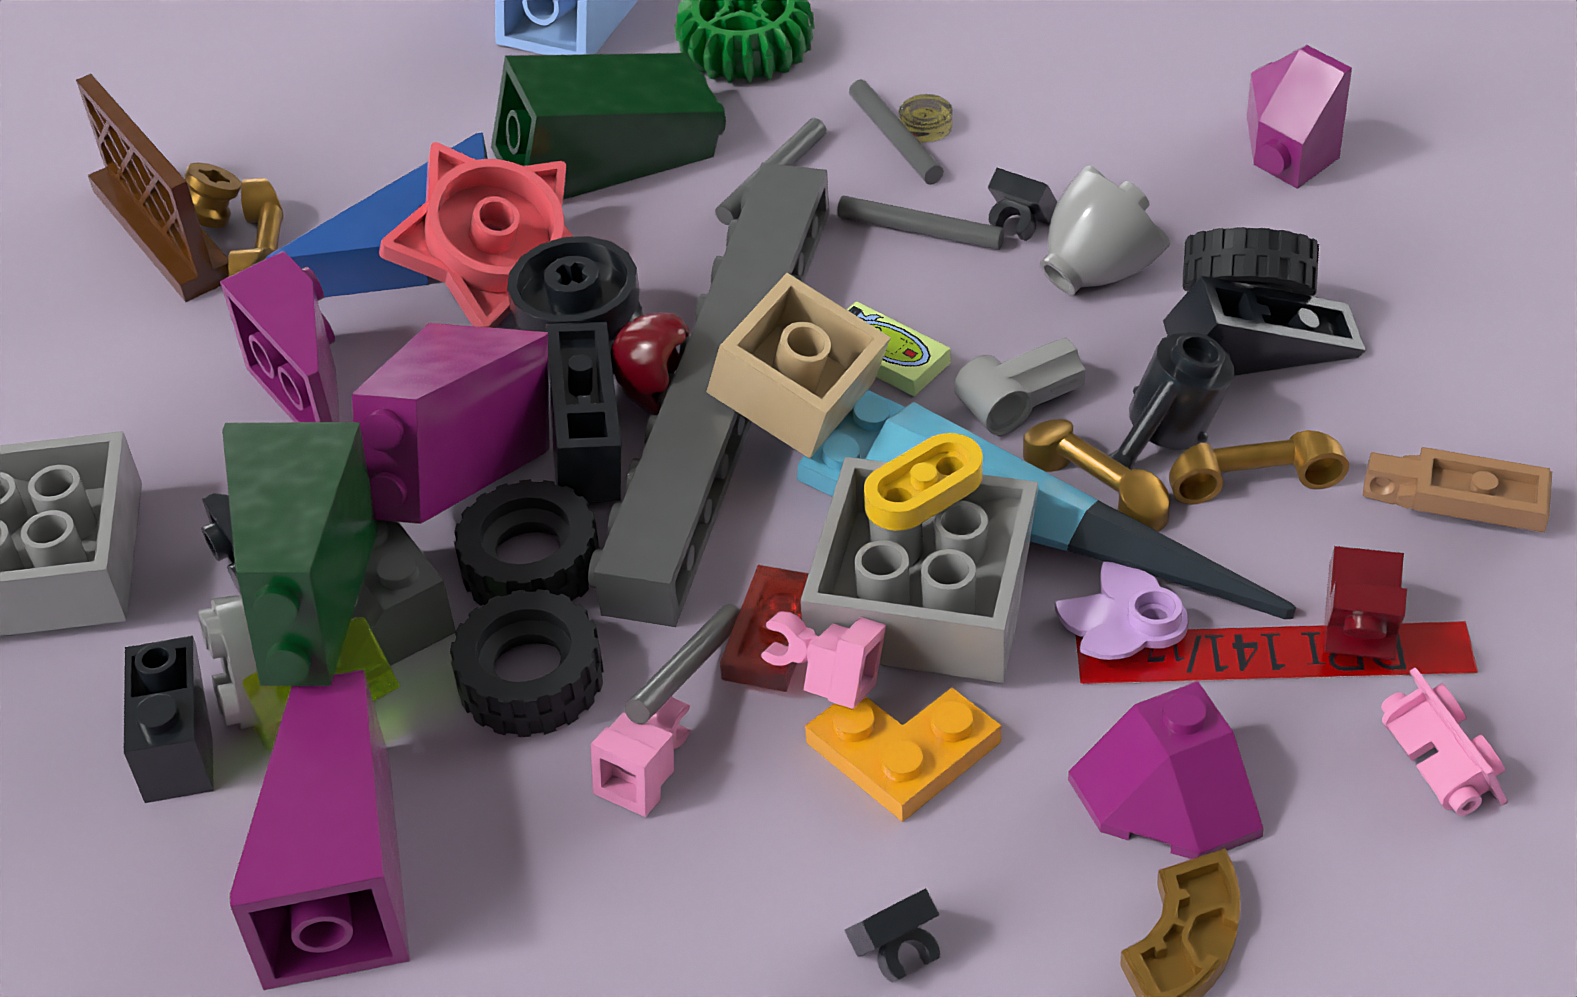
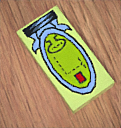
[847,301,951,397]

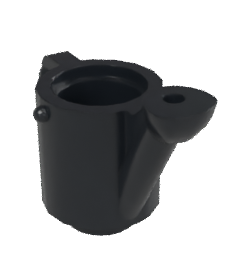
[1108,332,1234,470]

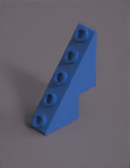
[266,132,488,298]

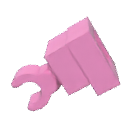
[761,611,886,709]
[591,697,690,817]

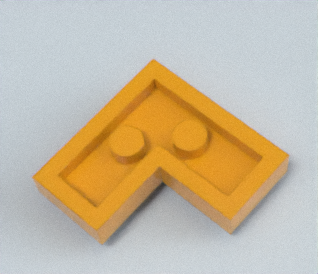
[805,687,1001,822]

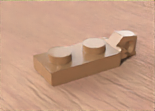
[1363,447,1553,533]

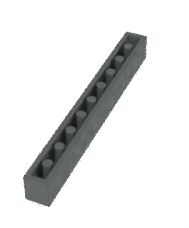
[588,162,830,627]

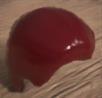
[610,312,690,415]

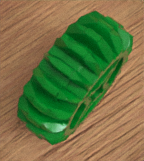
[675,0,815,83]

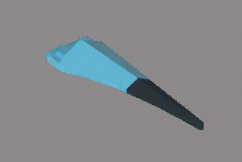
[797,390,1296,620]

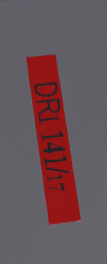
[1075,621,1478,684]

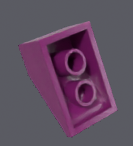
[220,251,340,422]

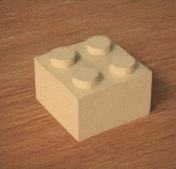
[707,273,891,458]

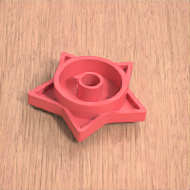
[379,142,573,328]

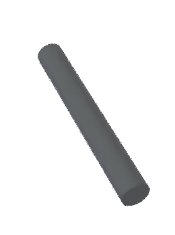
[849,79,944,184]
[715,118,827,225]
[837,195,1004,250]
[625,604,743,724]

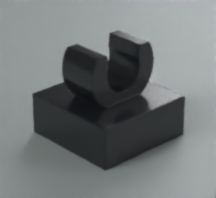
[987,167,1057,241]
[844,888,940,982]

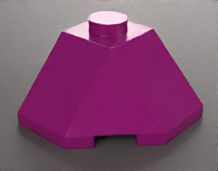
[1247,45,1352,189]
[1068,681,1264,859]

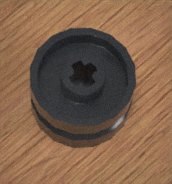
[507,236,643,350]

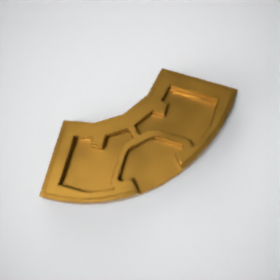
[1120,848,1240,997]

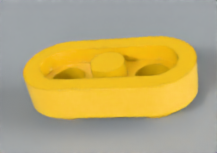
[864,433,983,531]

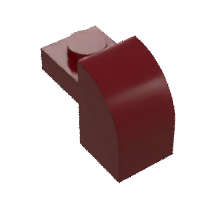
[1323,546,1407,661]

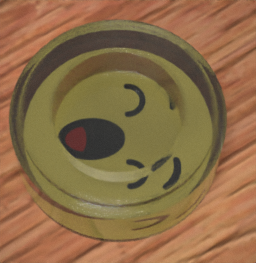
[899,94,953,143]

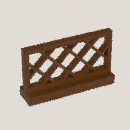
[76,73,229,302]

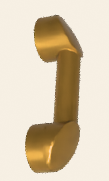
[228,178,284,277]
[1023,419,1170,531]
[1169,430,1349,504]

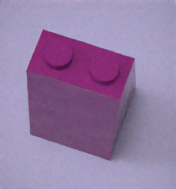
[352,323,550,524]
[230,669,410,990]

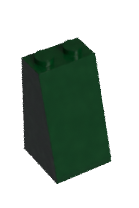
[491,53,726,200]
[222,422,378,686]

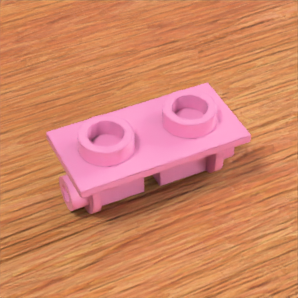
[1381,667,1507,816]

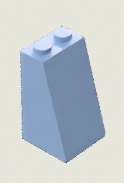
[495,0,638,55]

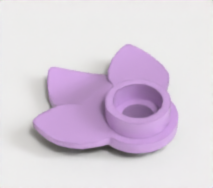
[1055,562,1188,660]

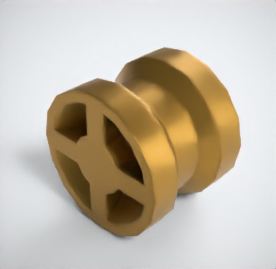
[184,162,241,228]

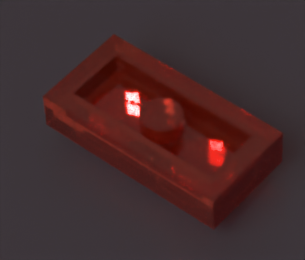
[720,565,809,692]

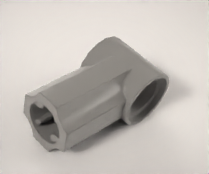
[954,337,1085,435]

